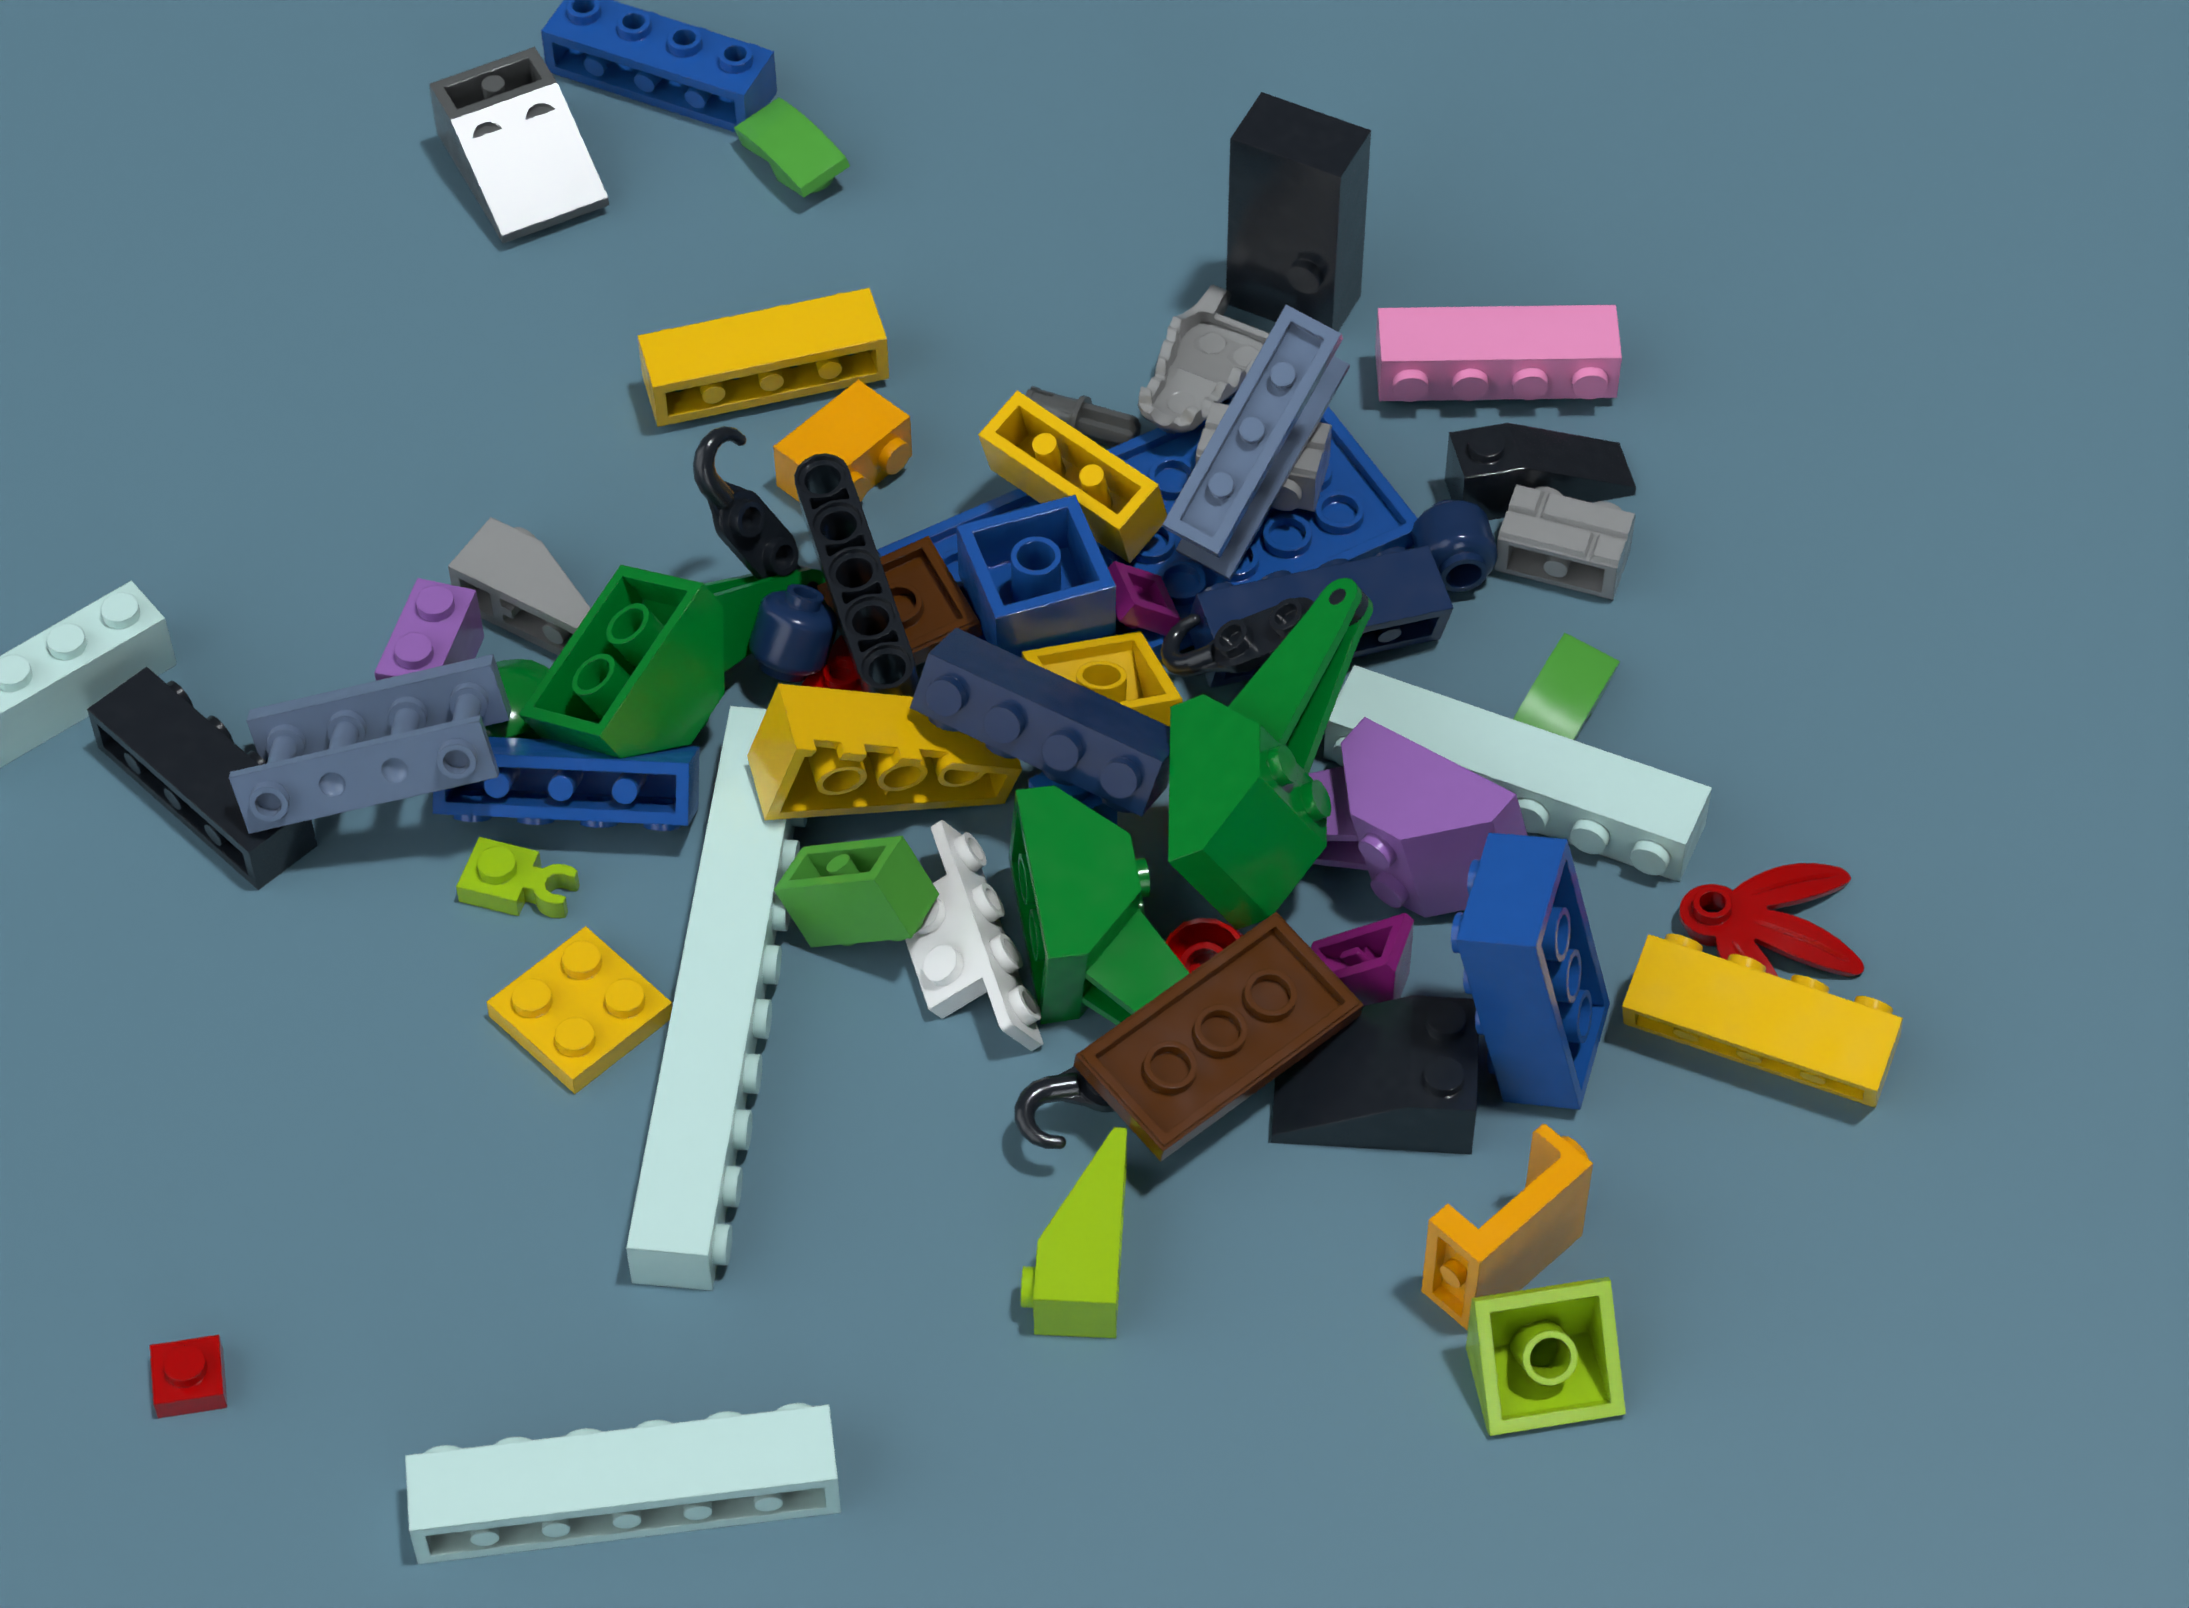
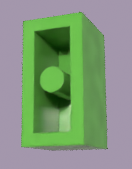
[774,836,939,948]

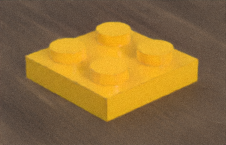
[486,926,673,1094]

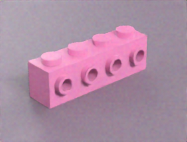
[1375,305,1622,402]

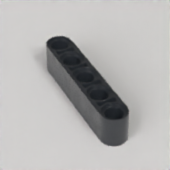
[794,453,919,697]

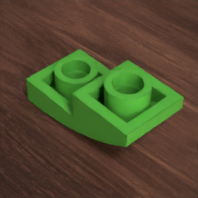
[734,97,850,198]
[1513,633,1620,740]

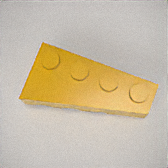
[747,683,1022,820]

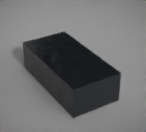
[1226,92,1371,331]

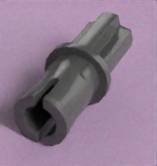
[1025,386,1141,447]

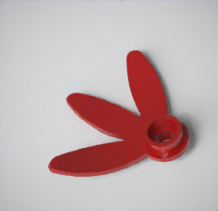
[1679,863,1864,977]

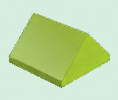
[1466,1277,1626,1436]

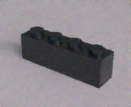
[87,667,318,890]

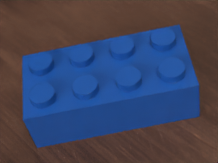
[1451,833,1610,1110]

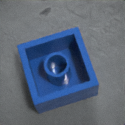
[957,495,1116,658]

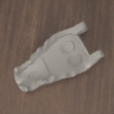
[1138,285,1270,434]

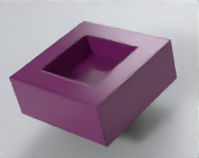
[1108,561,1181,636]

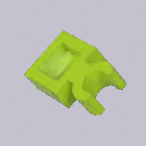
[456,837,580,919]

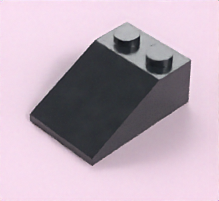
[1271,995,1479,1154]

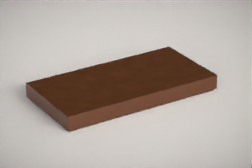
[1073,912,1364,1162]

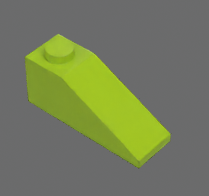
[1021,1127,1127,1339]

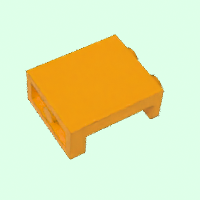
[1421,1124,1593,1331]

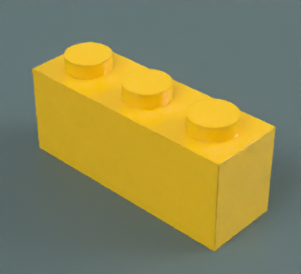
[978,390,1167,564]

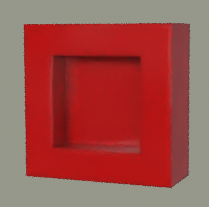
[150,1335,228,1419]

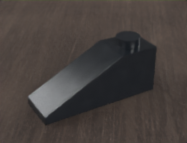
[1445,423,1636,520]

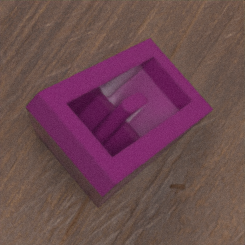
[1311,913,1414,1006]

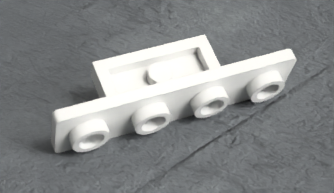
[905,820,1043,1051]

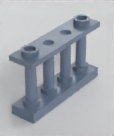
[1162,305,1350,580]
[229,654,511,834]

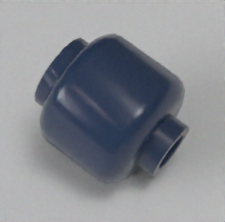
[1411,500,1498,592]
[749,584,838,682]

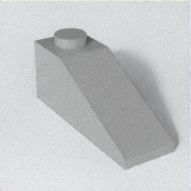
[448,517,591,656]

